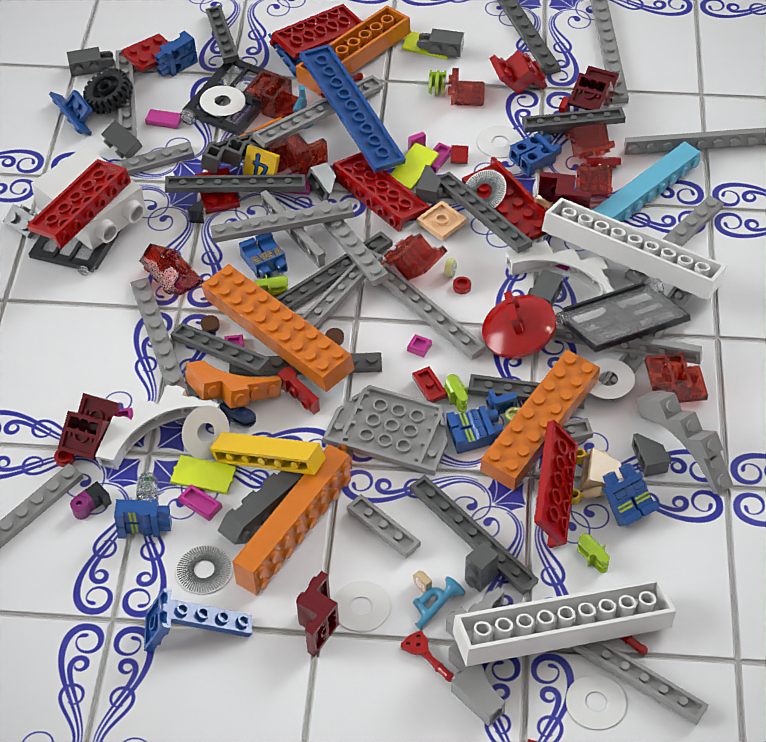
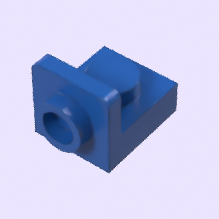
[486,389,517,415]

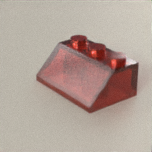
[139,243,204,295]

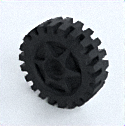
[83,68,133,114]

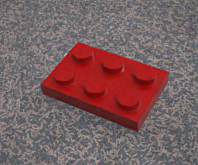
[121,34,169,72]
[195,167,240,214]

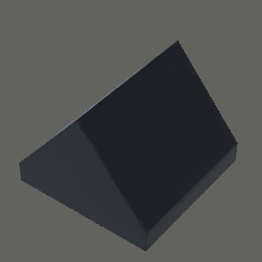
[187,200,204,224]

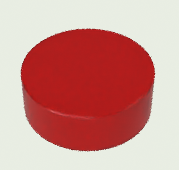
[453,277,471,294]
[54,449,75,467]

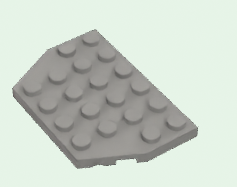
[322,385,448,476]

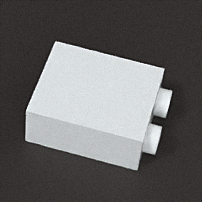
[31,146,146,250]

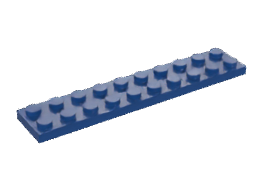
[299,44,406,173]

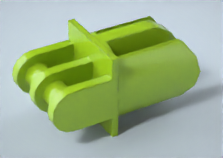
[428,70,446,95]
[254,275,289,296]
[444,374,468,413]
[577,533,610,573]

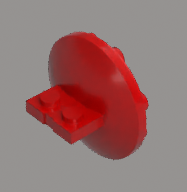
[482,291,557,360]

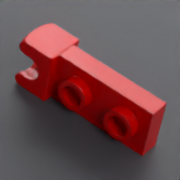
[277,367,320,414]

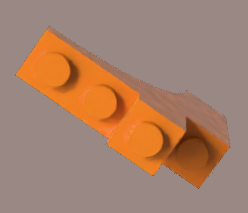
[185,360,282,409]

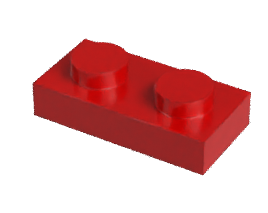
[584,157,621,169]
[412,366,447,403]

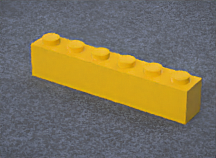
[210,432,326,475]

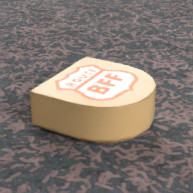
[413,570,432,594]

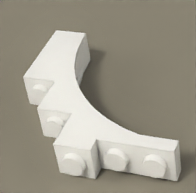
[505,240,615,296]
[95,385,221,470]

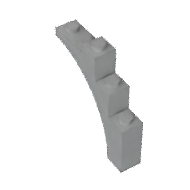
[635,391,733,494]
[446,587,506,727]

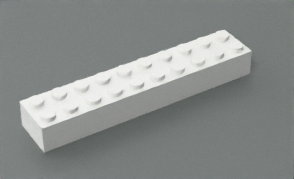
[542,198,727,300]
[453,578,676,667]

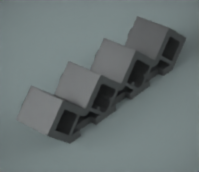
[200,130,289,174]
[217,471,304,545]

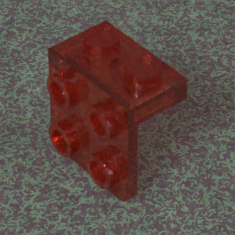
[448,68,485,106]

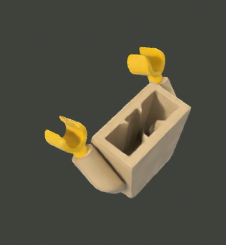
[571,448,622,505]

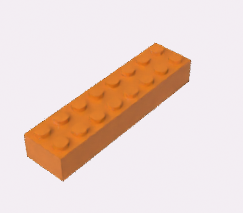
[296,5,411,95]
[480,349,600,491]
[232,444,351,595]

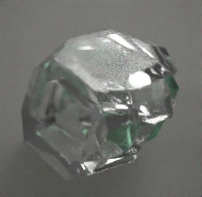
[136,472,159,502]

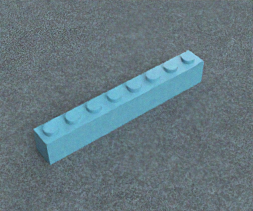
[593,141,701,222]

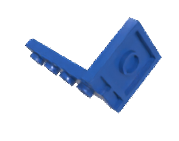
[144,588,252,653]

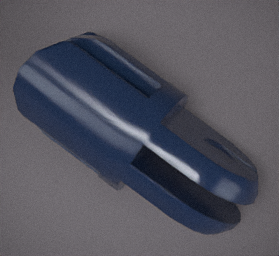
[219,401,256,428]

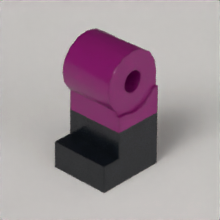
[70,481,112,520]

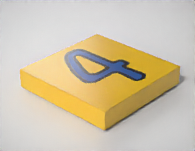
[243,144,280,175]

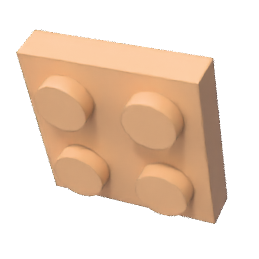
[417,201,467,241]

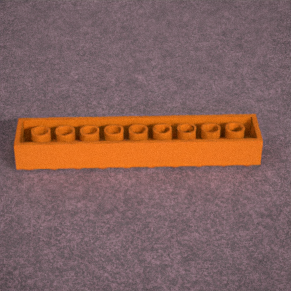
[201,264,355,392]

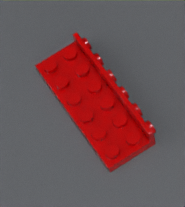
[270,4,362,59]
[332,152,430,232]
[462,157,548,241]
[26,159,131,249]
[534,420,578,548]

